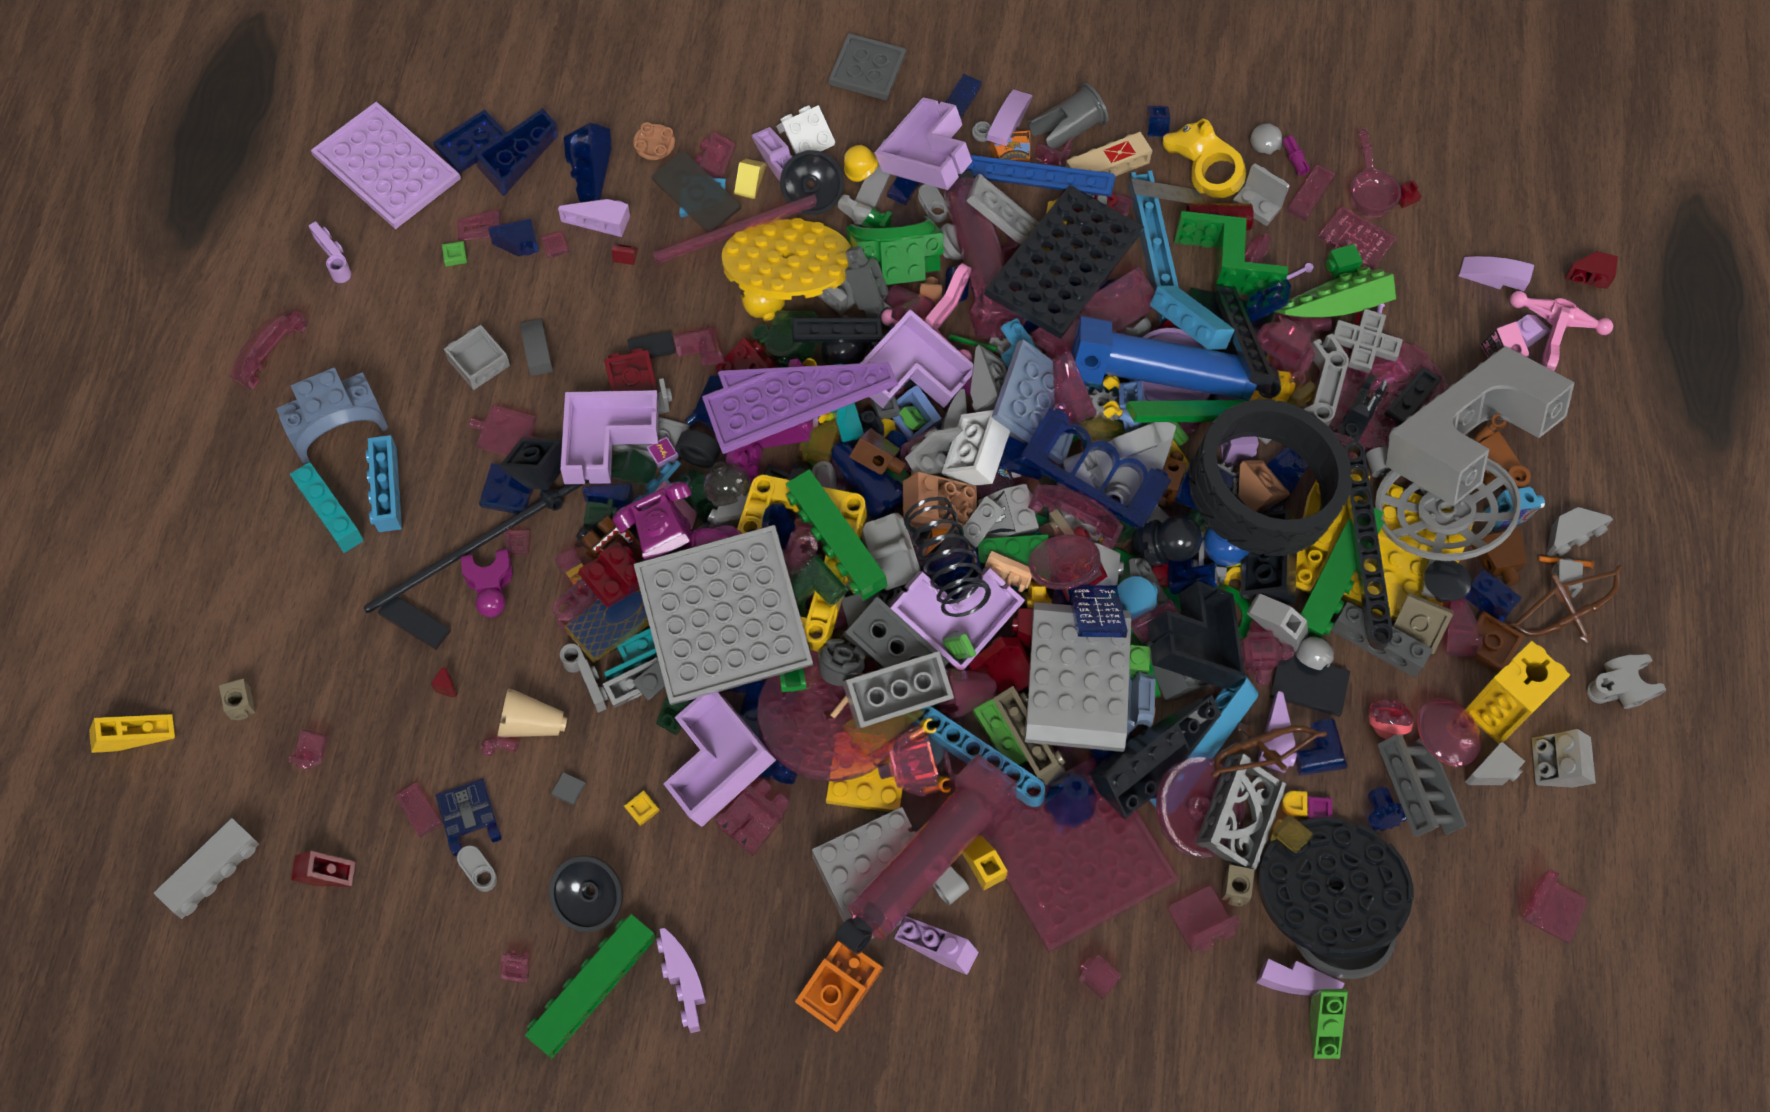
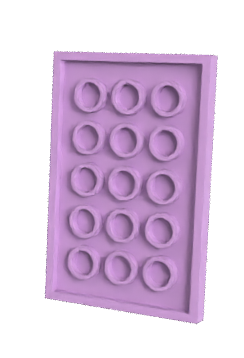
[311,102,461,229]

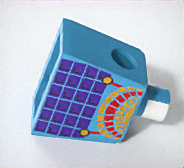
[1484,487,1545,531]

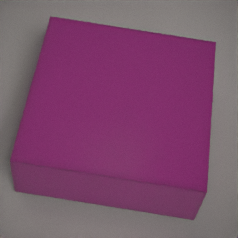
[1306,796,1333,820]

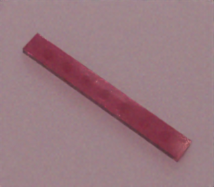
[653,194,817,264]

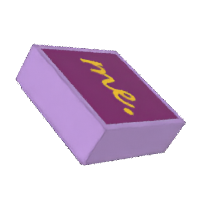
[647,437,678,468]

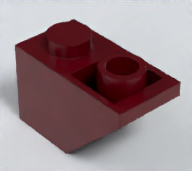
[1565,251,1618,289]

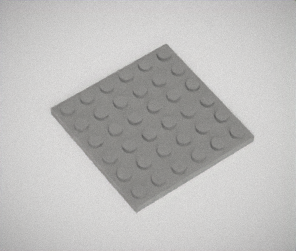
[634,525,813,705]

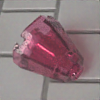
[938,668,997,720]

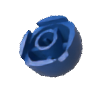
[1203,527,1250,567]

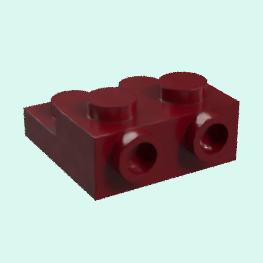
[604,348,658,394]
[578,542,640,608]

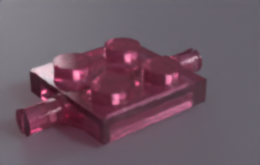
[469,405,545,456]

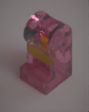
[555,547,591,596]

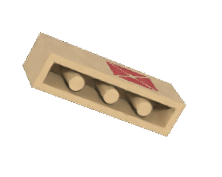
[1065,132,1152,176]

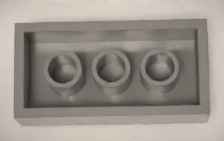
[842,651,954,729]

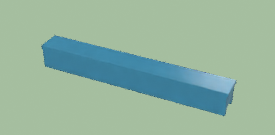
[1128,170,1179,326]

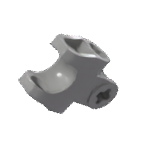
[1586,654,1666,709]

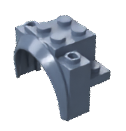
[276,367,388,463]

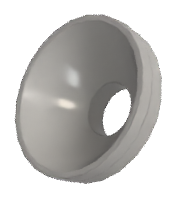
[940,223,968,260]

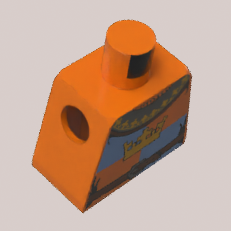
[989,130,1030,162]

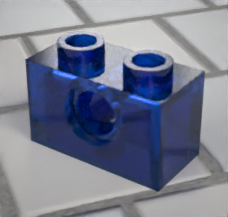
[1464,569,1522,622]

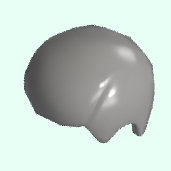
[1250,123,1282,155]
[1116,315,1151,337]
[1295,637,1334,670]

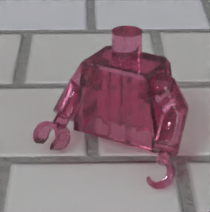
[1256,318,1315,387]

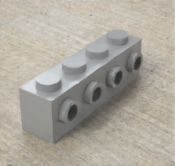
[154,818,259,919]

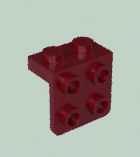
[716,337,778,372]
[969,636,1030,695]

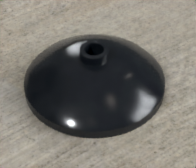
[780,150,844,215]
[549,855,623,932]

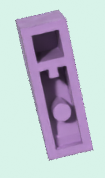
[558,199,630,237]
[1257,691,1297,773]

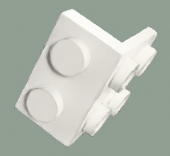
[776,105,835,154]

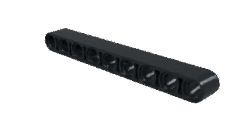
[1344,442,1393,650]

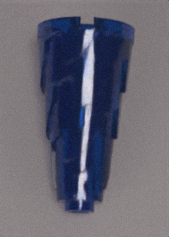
[831,442,903,520]

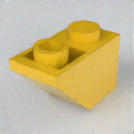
[959,835,1008,890]

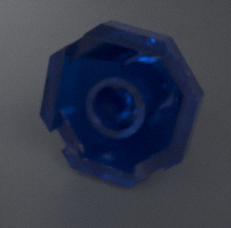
[1044,774,1097,828]

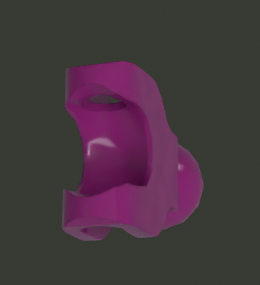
[461,548,513,618]

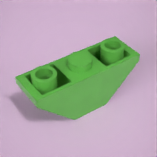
[1309,989,1348,1059]

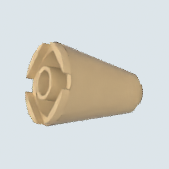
[498,688,567,737]

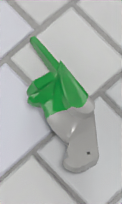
[838,195,894,228]

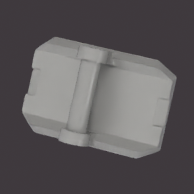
[861,513,920,591]

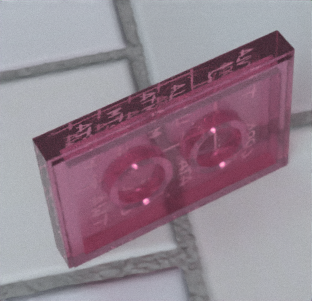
[1319,206,1397,270]

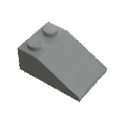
[970,345,1008,412]

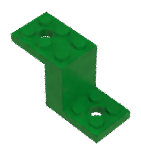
[1174,211,1288,298]

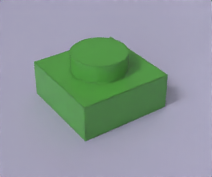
[899,406,928,430]

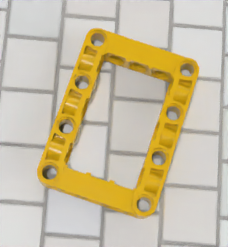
[737,475,867,651]

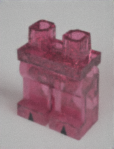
[715,779,790,856]

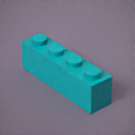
[290,462,364,553]

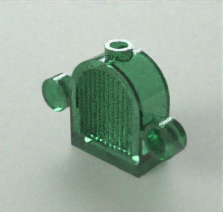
[752,311,823,368]

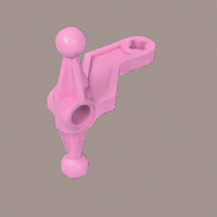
[881,263,972,361]
[1510,291,1613,371]

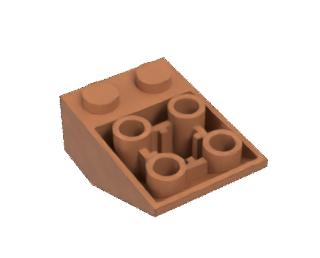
[903,472,977,530]

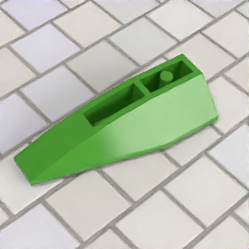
[1272,267,1396,317]

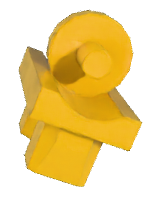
[1023,580,1051,609]

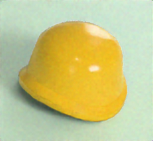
[844,145,879,182]

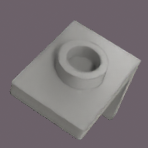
[658,378,672,414]

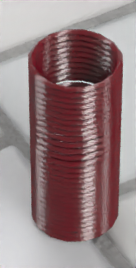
[1186,203,1254,231]

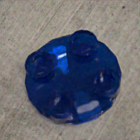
[762,503,796,550]

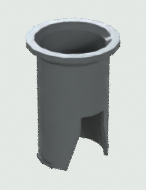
[1028,82,1109,154]

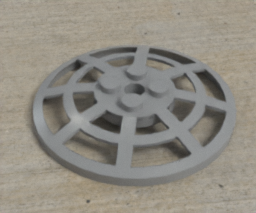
[1375,458,1521,561]

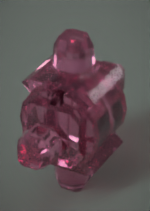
[1240,620,1294,685]

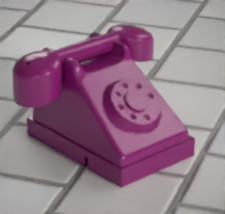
[613,482,692,561]

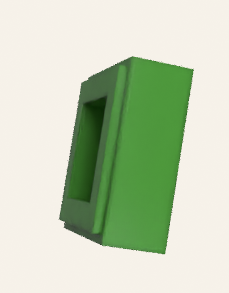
[442,241,467,266]

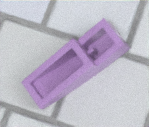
[752,127,792,181]
[1459,256,1534,291]
[1256,959,1345,995]

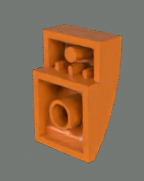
[795,941,884,1032]

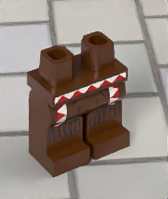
[581,515,645,563]

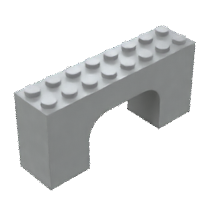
[1386,346,1575,506]

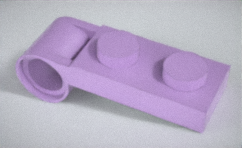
[309,221,351,283]

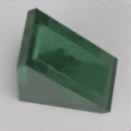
[611,449,658,484]

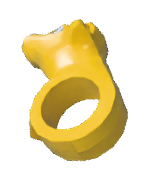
[1162,118,1246,198]

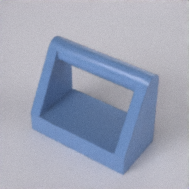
[892,385,942,445]

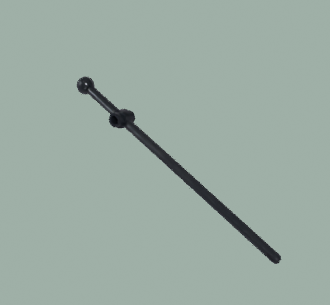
[363,480,589,613]

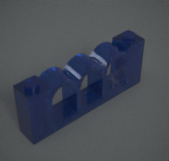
[1019,408,1171,531]

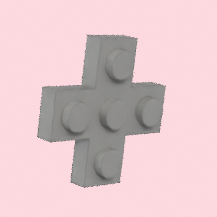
[1333,309,1403,373]

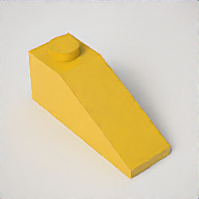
[89,714,175,753]

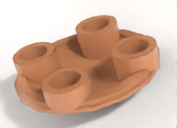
[633,122,675,160]

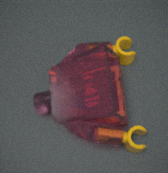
[878,718,951,797]

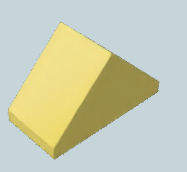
[734,158,767,199]

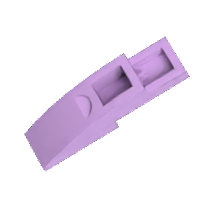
[656,928,706,1033]

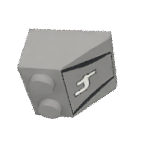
[977,484,1039,538]

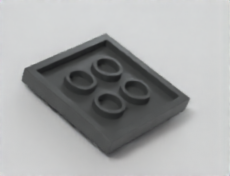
[829,33,906,101]

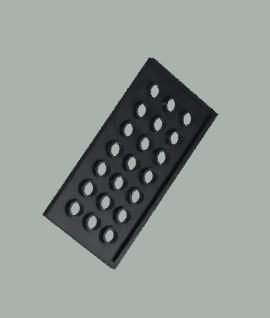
[984,185,1144,339]

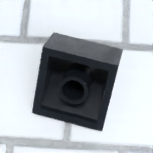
[500,438,562,490]

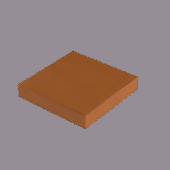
[1459,611,1525,673]

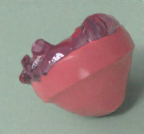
[1368,700,1413,740]

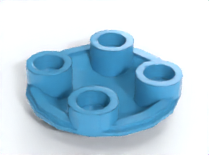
[1114,576,1158,623]

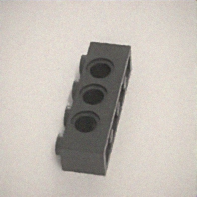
[1331,602,1433,678]

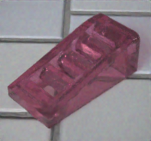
[457,210,502,241]

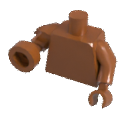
[1473,414,1531,491]

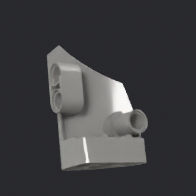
[1063,422,1177,520]

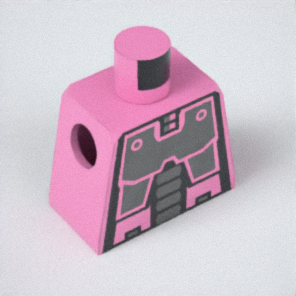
[1480,322,1529,358]

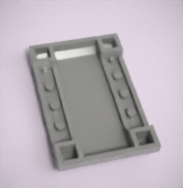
[1025,602,1131,752]

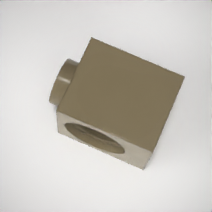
[219,679,255,720]
[1221,865,1255,906]

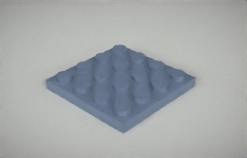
[992,339,1089,465]

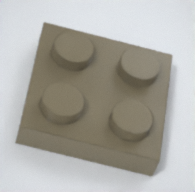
[1392,593,1454,655]

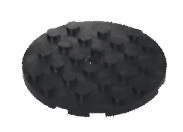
[1258,817,1414,958]

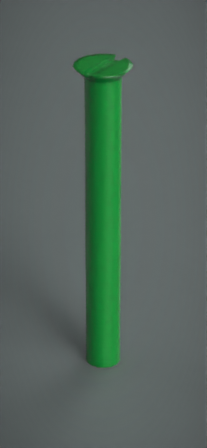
[949,333,998,352]

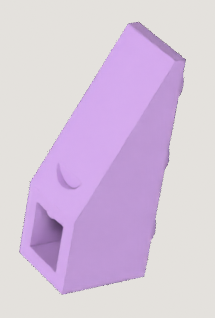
[894,916,979,975]

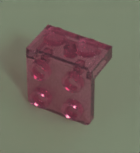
[1168,887,1241,953]

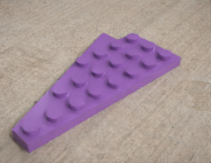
[702,362,898,454]

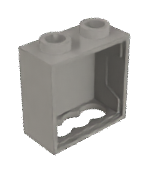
[444,325,510,390]

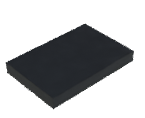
[1270,652,1350,717]

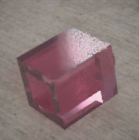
[1079,954,1122,999]

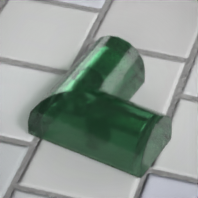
[790,555,848,607]

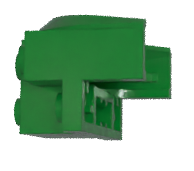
[846,216,944,285]

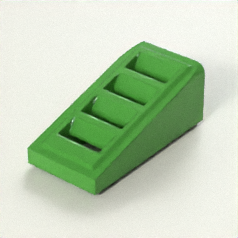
[942,630,976,659]

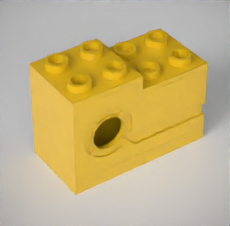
[1464,641,1570,744]

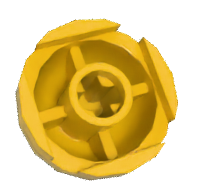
[740,291,786,321]

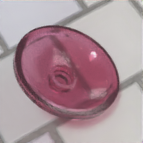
[1029,535,1101,590]
[1417,698,1482,767]

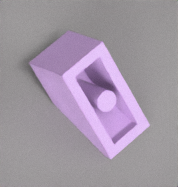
[1517,314,1551,348]

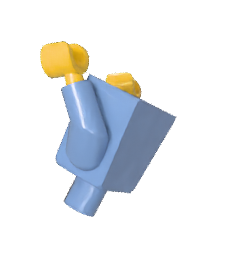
[1103,375,1148,433]

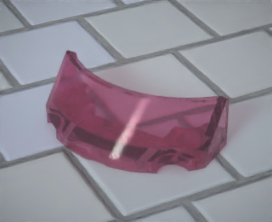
[230,311,308,390]
[1028,484,1123,550]

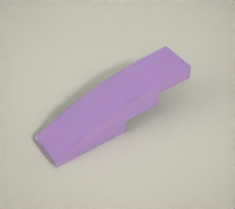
[987,89,1032,146]

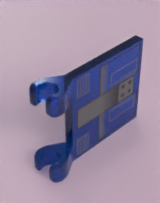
[435,779,502,856]

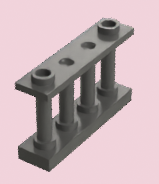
[1377,734,1467,837]

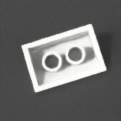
[941,410,1010,485]

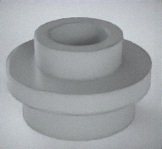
[972,121,991,142]

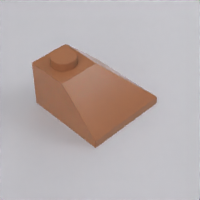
[1238,460,1291,513]

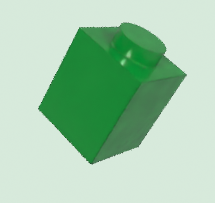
[1325,244,1363,279]

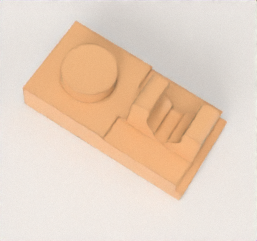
[985,551,1035,592]

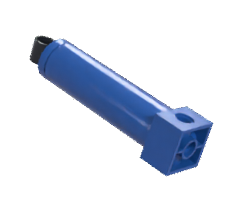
[1070,316,1281,401]

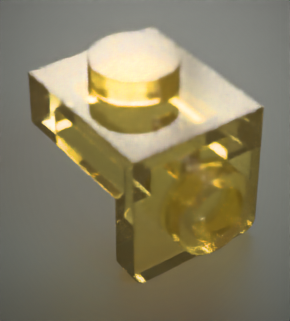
[1289,381,1317,409]
[1271,814,1313,854]

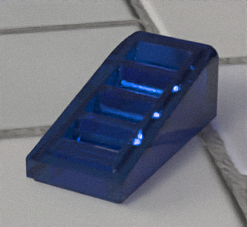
[582,484,634,508]

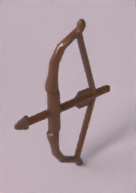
[1507,565,1623,644]
[1211,723,1327,778]

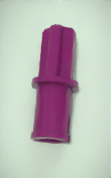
[1283,135,1310,176]

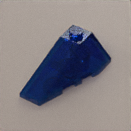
[564,122,612,203]

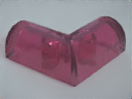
[887,284,935,321]
[673,327,725,366]

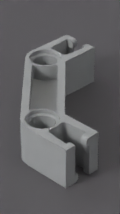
[1304,334,1349,426]

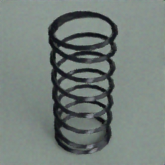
[903,497,991,617]

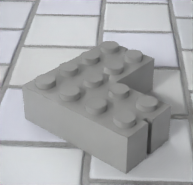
[812,807,924,939]

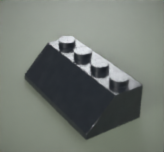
[1240,509,1297,605]

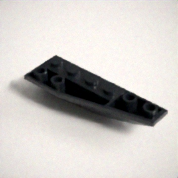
[1089,694,1221,819]

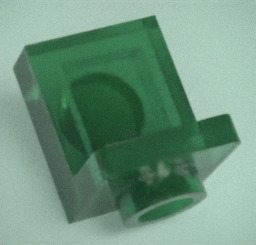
[583,499,618,526]

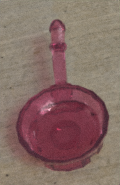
[1351,129,1401,218]

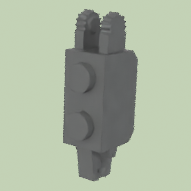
[845,246,889,318]

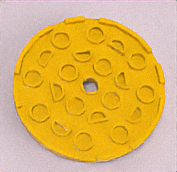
[722,218,852,300]

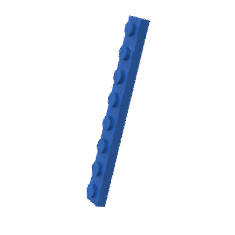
[965,155,1116,197]

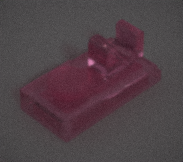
[1244,233,1272,264]
[1131,599,1181,643]

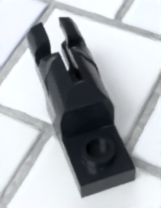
[1336,375,1388,445]

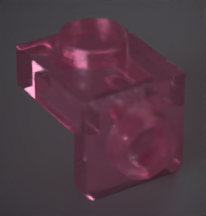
[289,729,328,769]

